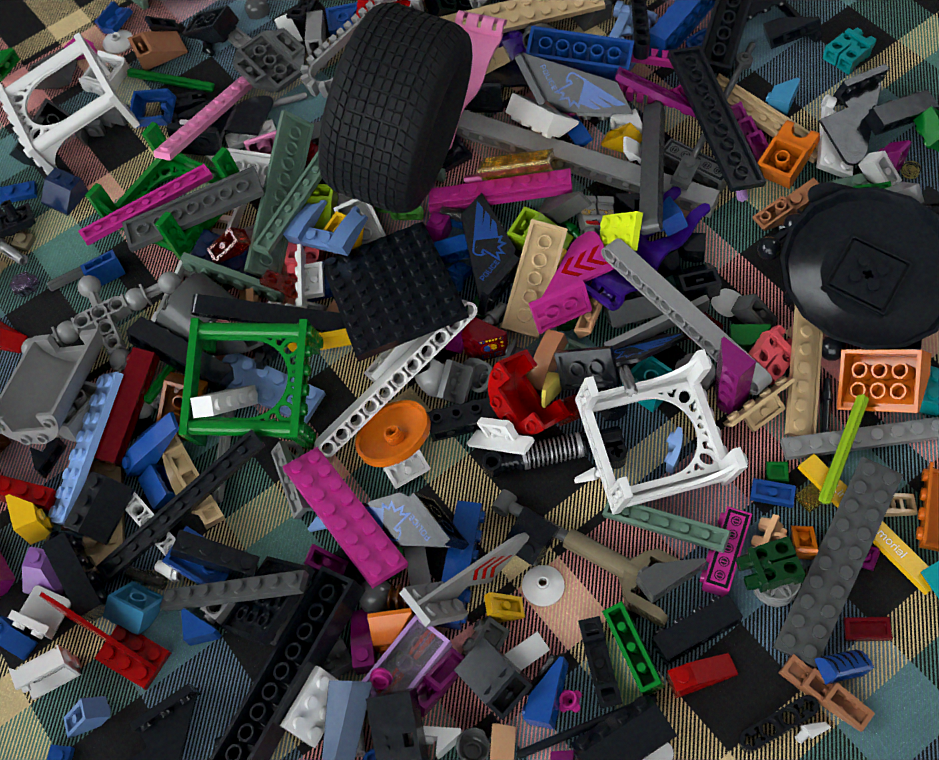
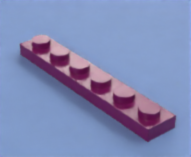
[615,66,696,118]

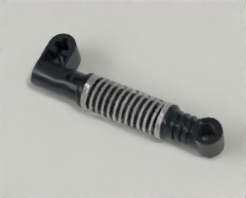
[482,425,627,478]

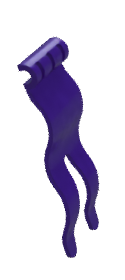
[585,187,711,311]

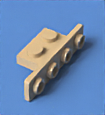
[723,376,796,432]

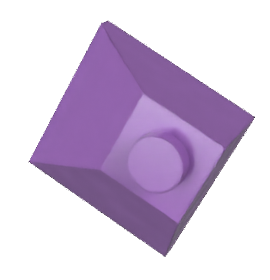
[22,547,65,596]

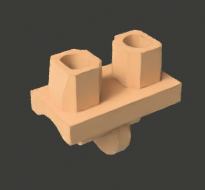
[751,514,787,548]

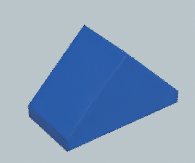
[181,608,222,646]

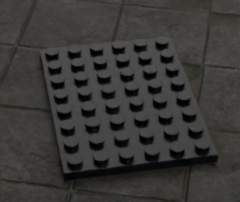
[322,221,469,362]

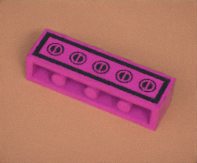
[699,506,752,597]

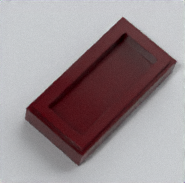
[843,617,893,642]

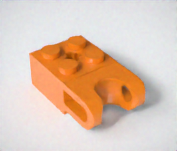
[757,120,820,189]

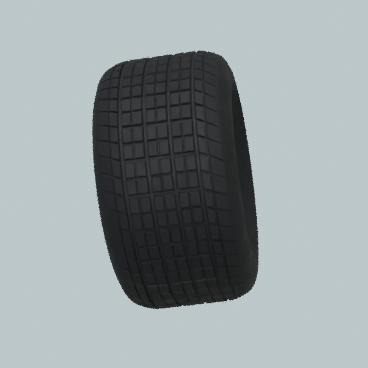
[318,3,473,213]

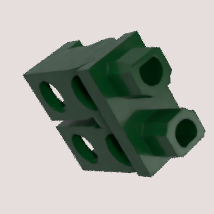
[736,536,805,593]

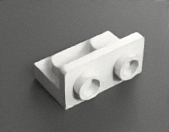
[383,449,430,489]

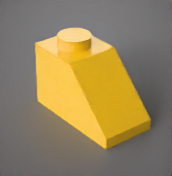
[600,122,642,154]

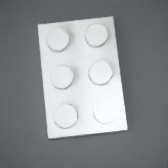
[280,665,339,748]

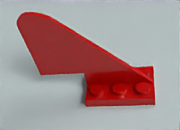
[39,592,172,691]

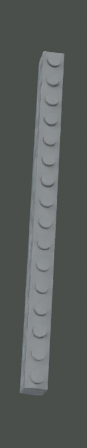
[456,110,720,218]

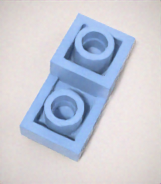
[664,426,683,474]

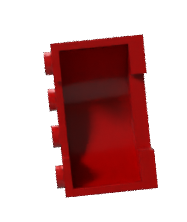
[488,349,571,435]

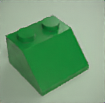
[913,106,939,152]

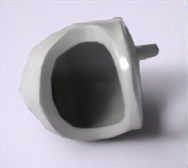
[414,358,445,397]

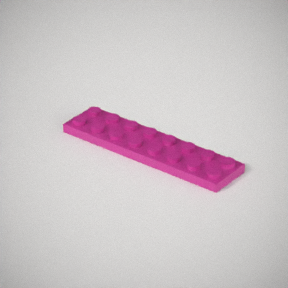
[283,447,408,589]

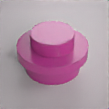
[370,668,393,690]

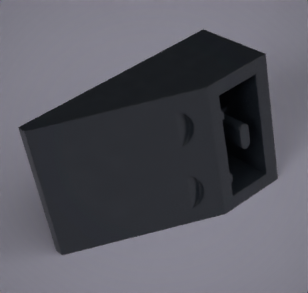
[454,636,534,720]

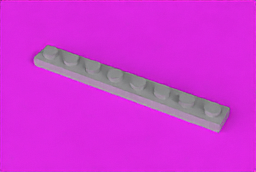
[780,417,939,460]

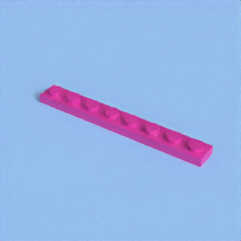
[78,164,213,246]

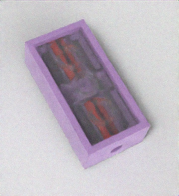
[361,614,453,695]

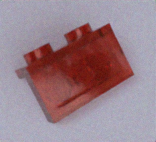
[260,269,298,299]

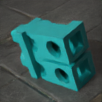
[822,27,876,75]

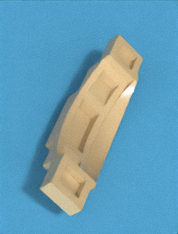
[162,433,225,529]

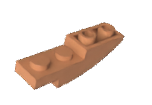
[752,178,819,231]

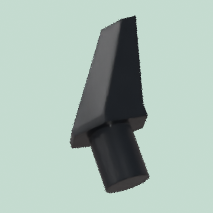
[202,41,215,56]
[538,652,567,681]

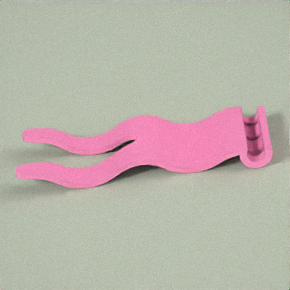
[449,10,507,150]

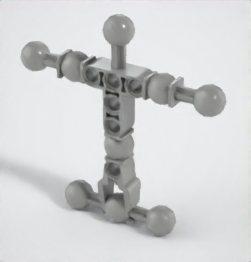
[21,271,181,419]

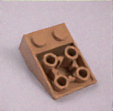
[128,31,188,71]

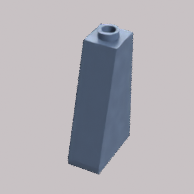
[322,680,372,760]

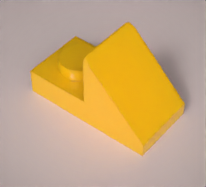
[484,592,525,623]

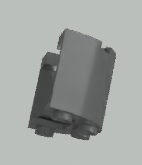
[155,271,237,342]

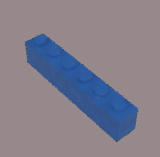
[436,500,486,630]

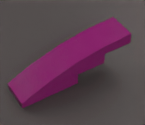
[730,102,769,163]

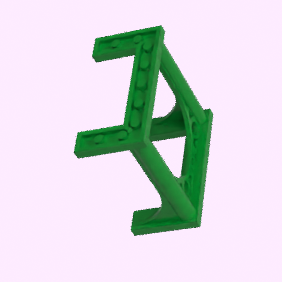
[85,122,240,261]
[178,318,324,449]

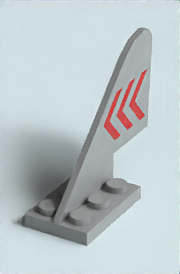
[399,532,529,627]

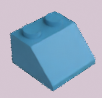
[103,581,164,635]

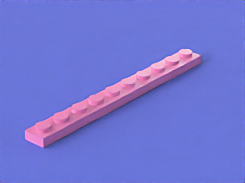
[154,76,253,161]

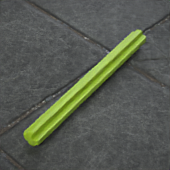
[818,394,869,504]

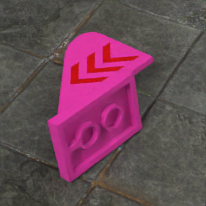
[528,231,614,334]

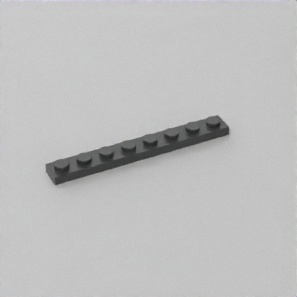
[160,570,309,611]

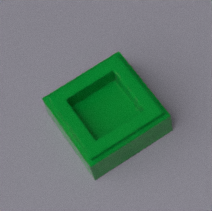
[765,461,789,484]

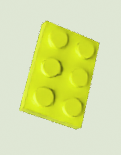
[599,211,643,251]

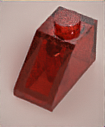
[207,227,251,264]

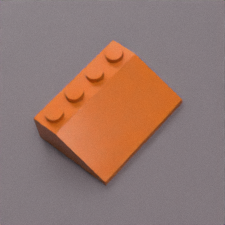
[837,349,932,413]

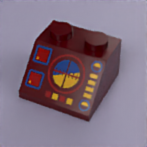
[461,317,508,361]

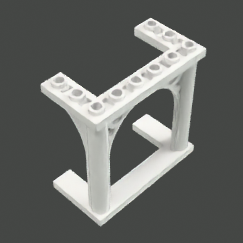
[0,33,140,175]
[575,349,748,515]

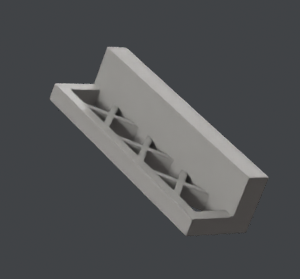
[271,441,314,519]

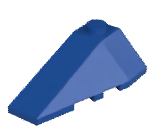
[122,412,179,477]

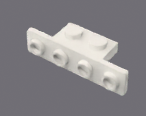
[295,244,325,308]
[467,417,535,455]

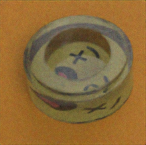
[901,161,921,179]

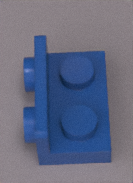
[95,1,133,34]

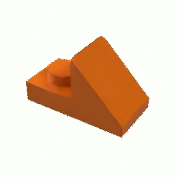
[791,525,818,560]

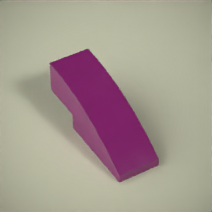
[416,647,465,718]

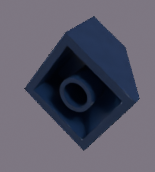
[41,167,88,216]

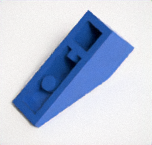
[522,656,569,730]

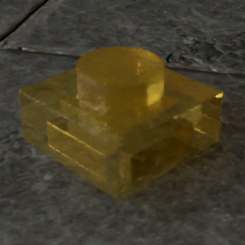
[795,483,822,513]

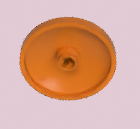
[355,400,431,467]

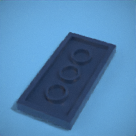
[191,229,261,279]

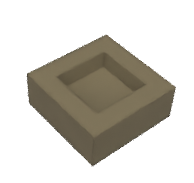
[11,231,36,252]

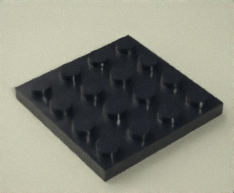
[221,556,315,647]

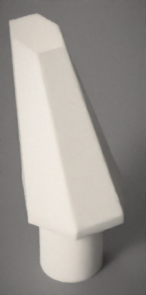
[574,467,600,483]
[795,722,832,744]

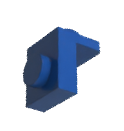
[447,262,472,291]

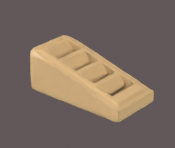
[885,493,918,517]

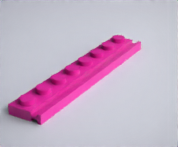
[429,168,573,214]

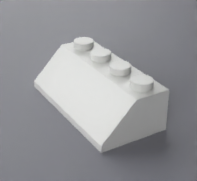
[506,93,579,139]

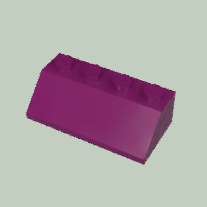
[715,336,756,414]

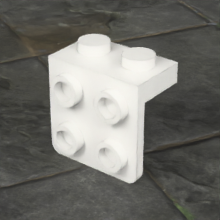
[7,585,71,640]

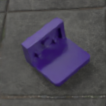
[499,30,526,60]

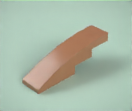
[778,654,875,732]

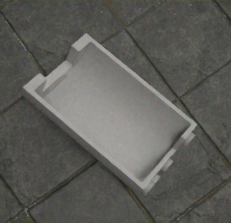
[0,329,103,445]

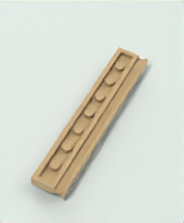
[717,74,818,163]
[785,305,823,437]

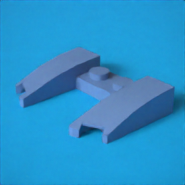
[283,200,368,256]

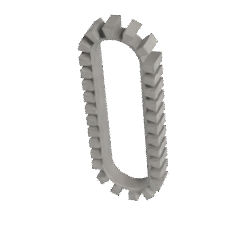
[300,0,425,98]

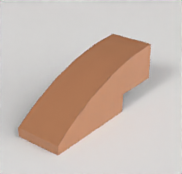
[527,329,568,392]

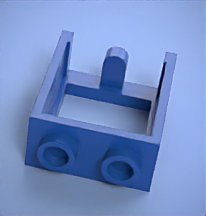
[127,88,176,129]

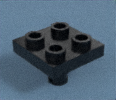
[0,200,36,238]

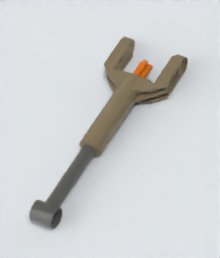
[491,489,692,627]

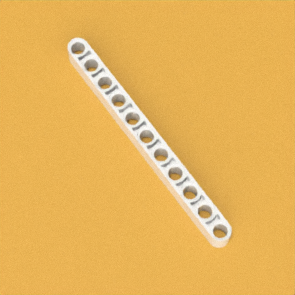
[314,300,477,457]

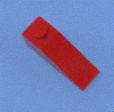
[666,653,738,699]

